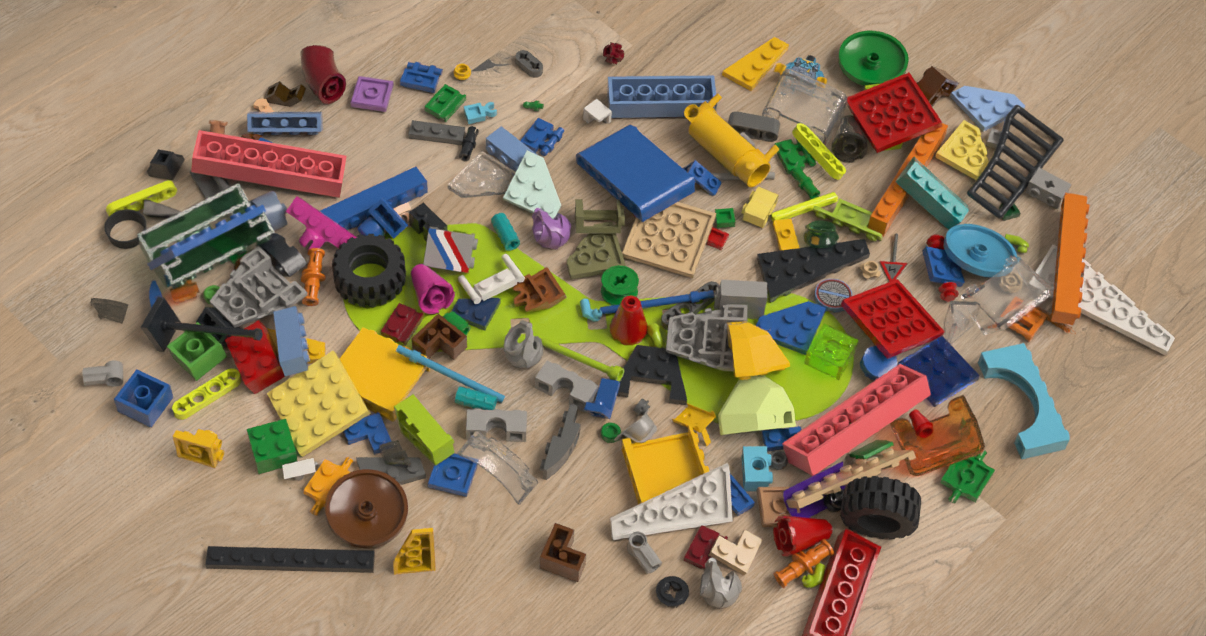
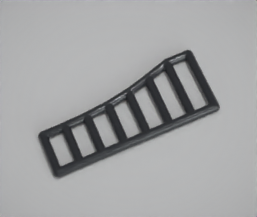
[967,105,1064,219]

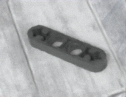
[661,281,720,330]

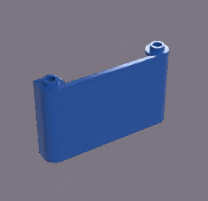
[576,125,695,222]

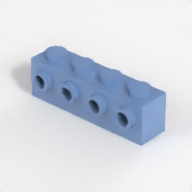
[247,112,323,135]
[274,306,310,376]

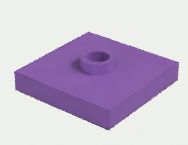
[351,76,394,112]

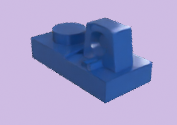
[762,426,802,452]

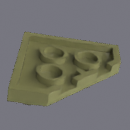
[566,221,626,280]

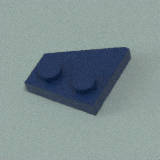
[451,298,501,331]

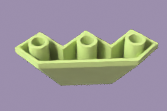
[718,375,796,435]

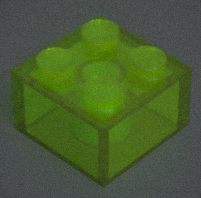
[804,323,859,380]

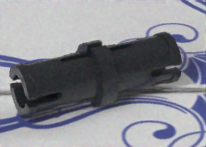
[459,126,479,161]

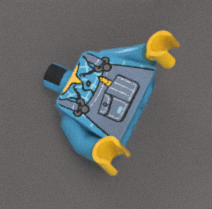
[773,55,827,97]

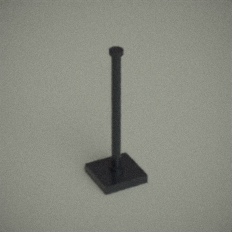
[141,297,263,352]

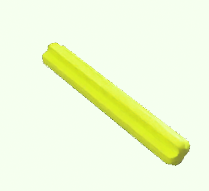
[770,192,838,221]

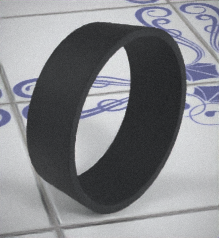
[104,209,146,249]

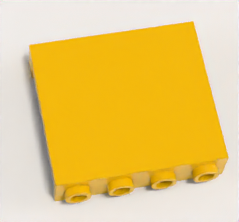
[340,327,430,422]
[621,425,709,505]

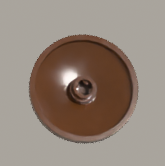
[325,469,408,549]

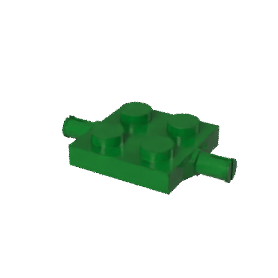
[940,449,995,504]

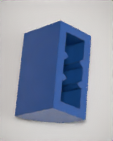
[368,198,408,239]

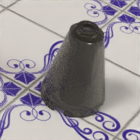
[831,115,868,163]

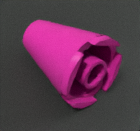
[410,264,455,314]

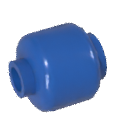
[358,217,385,236]

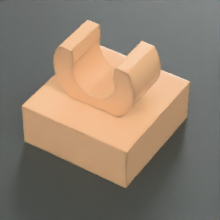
[394,202,411,222]

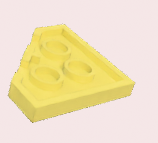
[936,120,989,180]

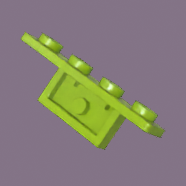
[813,198,883,241]

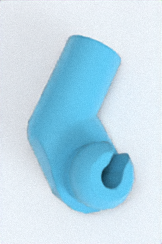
[580,299,602,322]

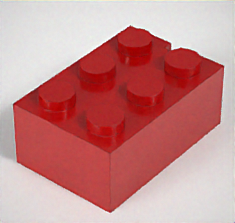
[225,320,286,394]

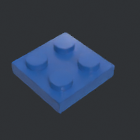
[428,453,479,497]

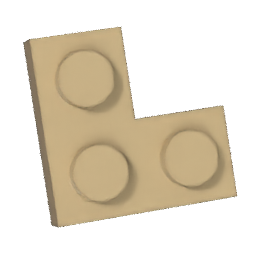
[709,530,762,575]

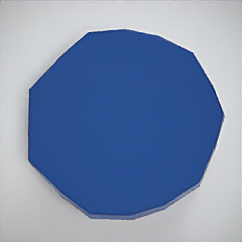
[859,346,897,381]

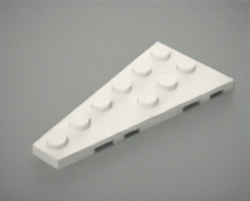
[610,463,733,540]

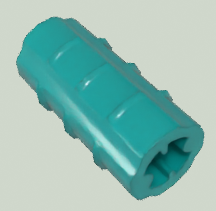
[491,213,520,251]
[455,386,498,410]

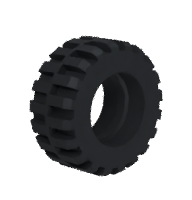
[332,234,406,307]
[840,476,922,539]

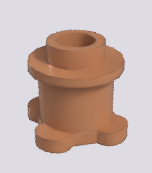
[209,120,228,135]

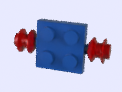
[922,234,965,302]

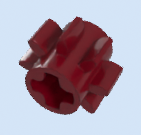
[603,42,625,65]

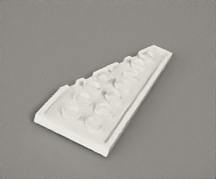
[1028,244,1175,356]

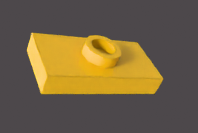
[773,219,800,251]

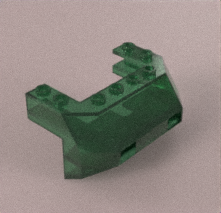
[137,183,275,289]

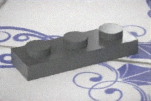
[409,120,465,145]

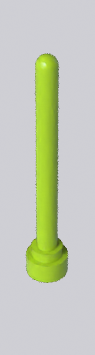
[541,338,624,382]

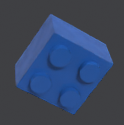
[114,369,173,427]

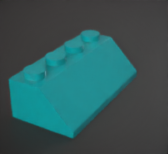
[895,157,969,230]

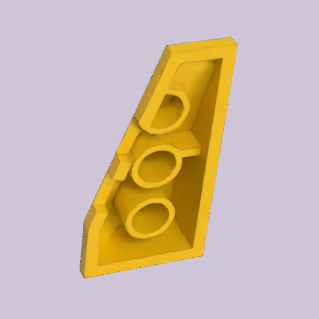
[393,528,436,575]

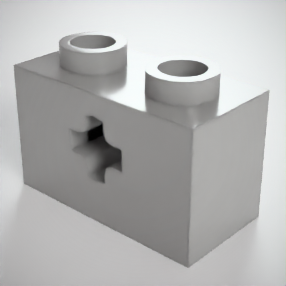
[1025,168,1072,210]

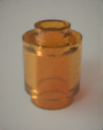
[169,279,200,303]

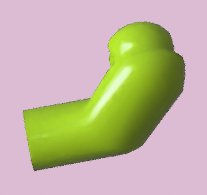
[647,323,665,348]
[802,563,826,588]

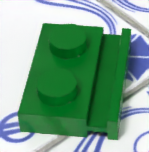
[424,84,466,122]

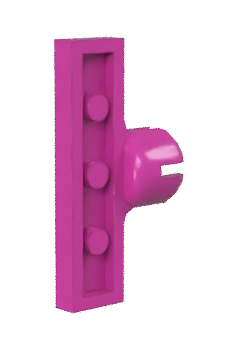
[286,196,357,253]

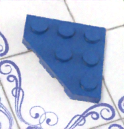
[756,301,826,355]

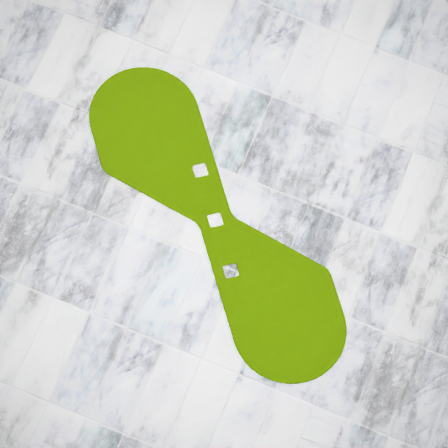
[343,223,854,424]

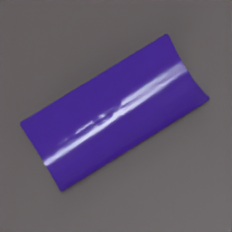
[783,461,846,518]

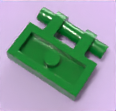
[774,139,816,174]

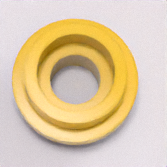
[453,63,471,80]

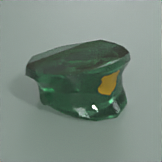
[803,220,839,248]

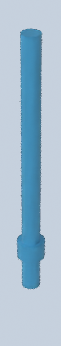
[396,345,505,403]

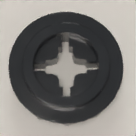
[656,576,689,608]

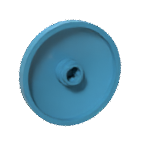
[944,224,1017,278]

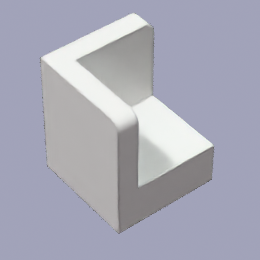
[583,99,612,124]

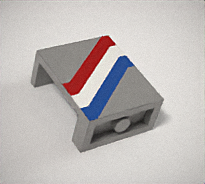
[423,226,478,273]

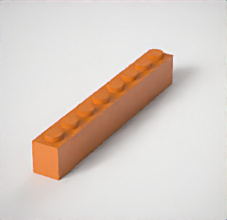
[868,123,948,237]
[1051,192,1090,325]

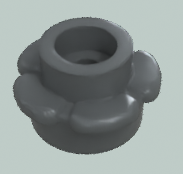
[633,398,650,416]
[770,451,788,470]

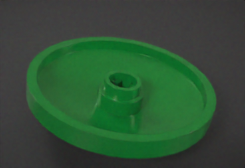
[838,30,909,86]

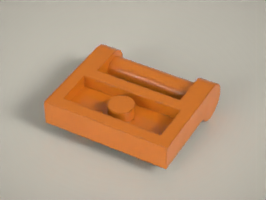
[997,297,1048,342]

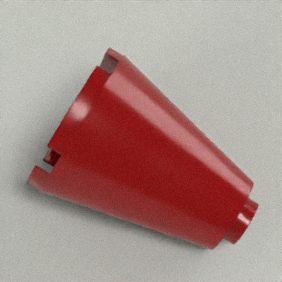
[610,296,648,345]
[773,515,833,557]

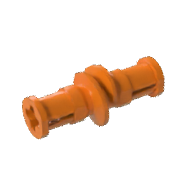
[301,248,326,306]
[773,539,834,588]

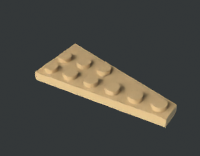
[786,448,916,509]

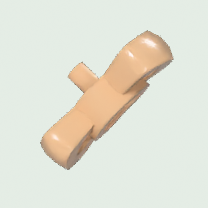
[253,98,275,112]

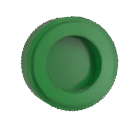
[601,422,621,443]

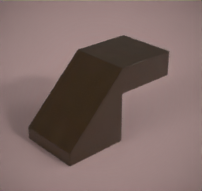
[264,81,306,107]

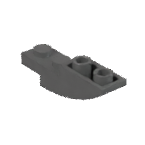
[540,404,581,480]

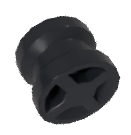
[824,489,844,512]

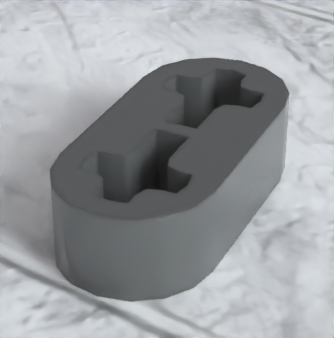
[515,50,543,78]

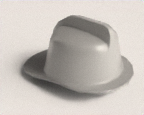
[614,410,657,443]

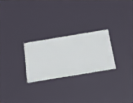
[282,458,316,479]

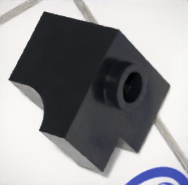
[147,149,185,180]

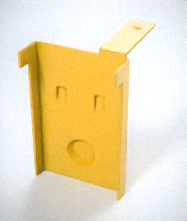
[672,403,716,446]

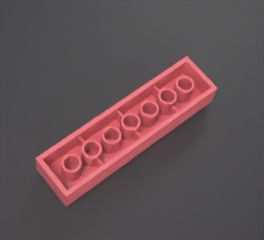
[191,130,347,198]
[782,364,931,476]

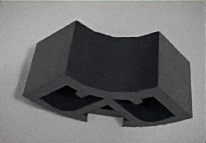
[256,233,307,277]

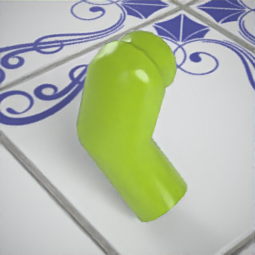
[1005,234,1029,253]

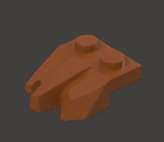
[513,267,567,312]

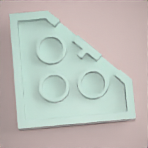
[503,150,561,219]

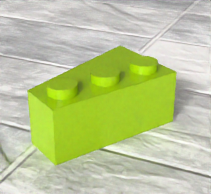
[394,394,455,466]

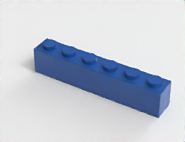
[320,167,428,230]

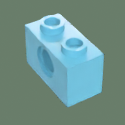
[741,446,773,491]

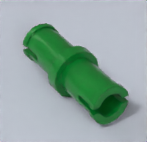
[791,167,820,199]

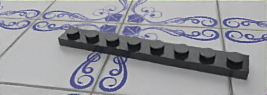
[205,546,375,573]

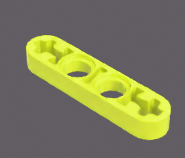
[792,123,846,180]
[106,180,177,216]
[172,368,241,420]

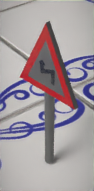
[880,233,908,282]

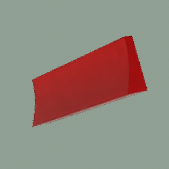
[802,528,881,636]

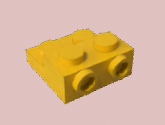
[173,429,224,468]

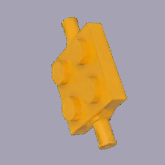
[304,457,353,516]

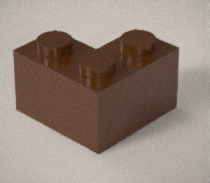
[917,66,959,107]
[412,314,467,360]
[539,523,586,582]

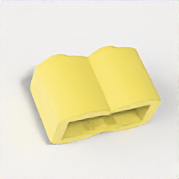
[741,187,779,228]

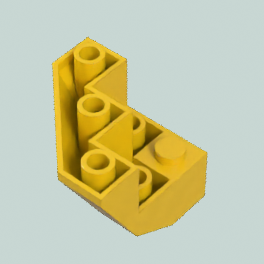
[727,321,790,380]

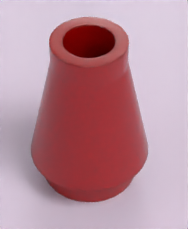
[909,409,934,438]

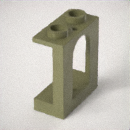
[575,199,625,233]

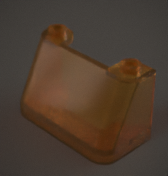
[889,395,985,476]

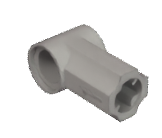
[83,361,123,387]
[627,531,662,574]

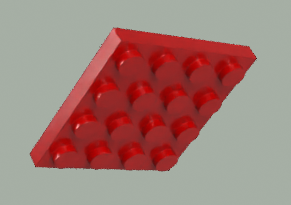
[845,72,942,153]
[840,279,945,359]

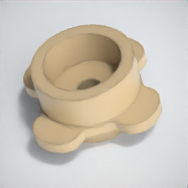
[860,261,881,279]

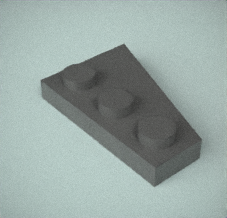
[356,457,426,485]

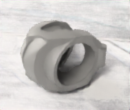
[504,320,543,368]
[700,558,742,609]

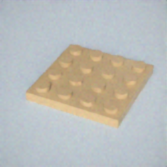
[622,202,716,278]

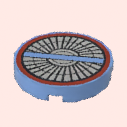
[814,279,852,313]

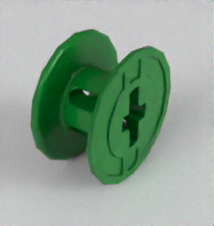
[600,265,639,305]

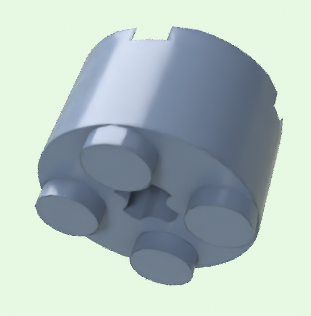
[247,191,287,235]

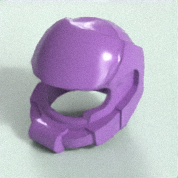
[532,208,571,249]

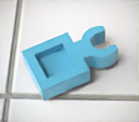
[463,102,497,124]

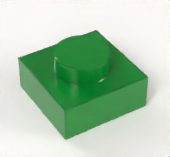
[715,208,736,228]

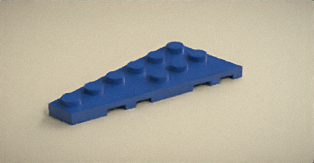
[147,204,266,270]

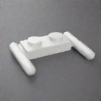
[458,254,525,304]

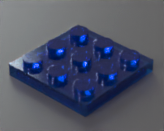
[898,336,980,407]

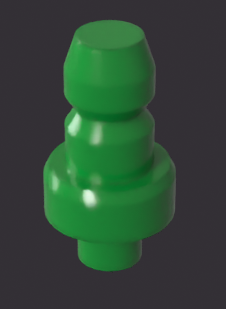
[523,100,544,111]

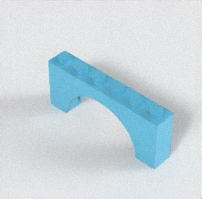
[978,343,1070,460]

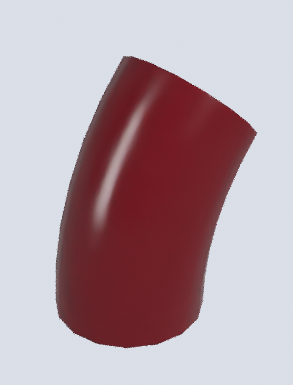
[300,45,346,104]

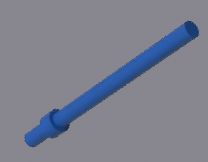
[600,290,714,315]

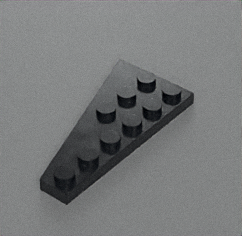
[757,239,870,303]

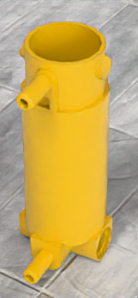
[684,93,779,187]

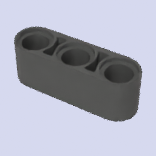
[728,111,780,142]

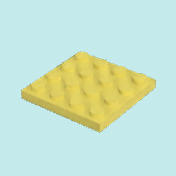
[267,350,370,457]

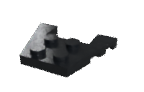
[617,345,687,405]

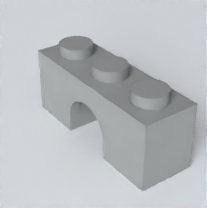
[535,361,598,413]
[466,409,527,442]

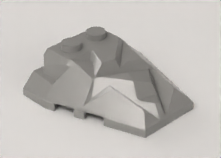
[210,246,308,328]
[666,304,748,371]

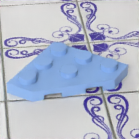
[950,86,1025,132]

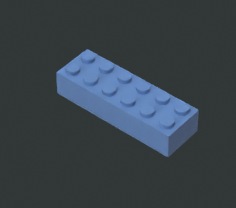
[607,75,717,118]

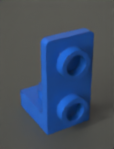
[683,160,722,196]
[584,378,620,419]

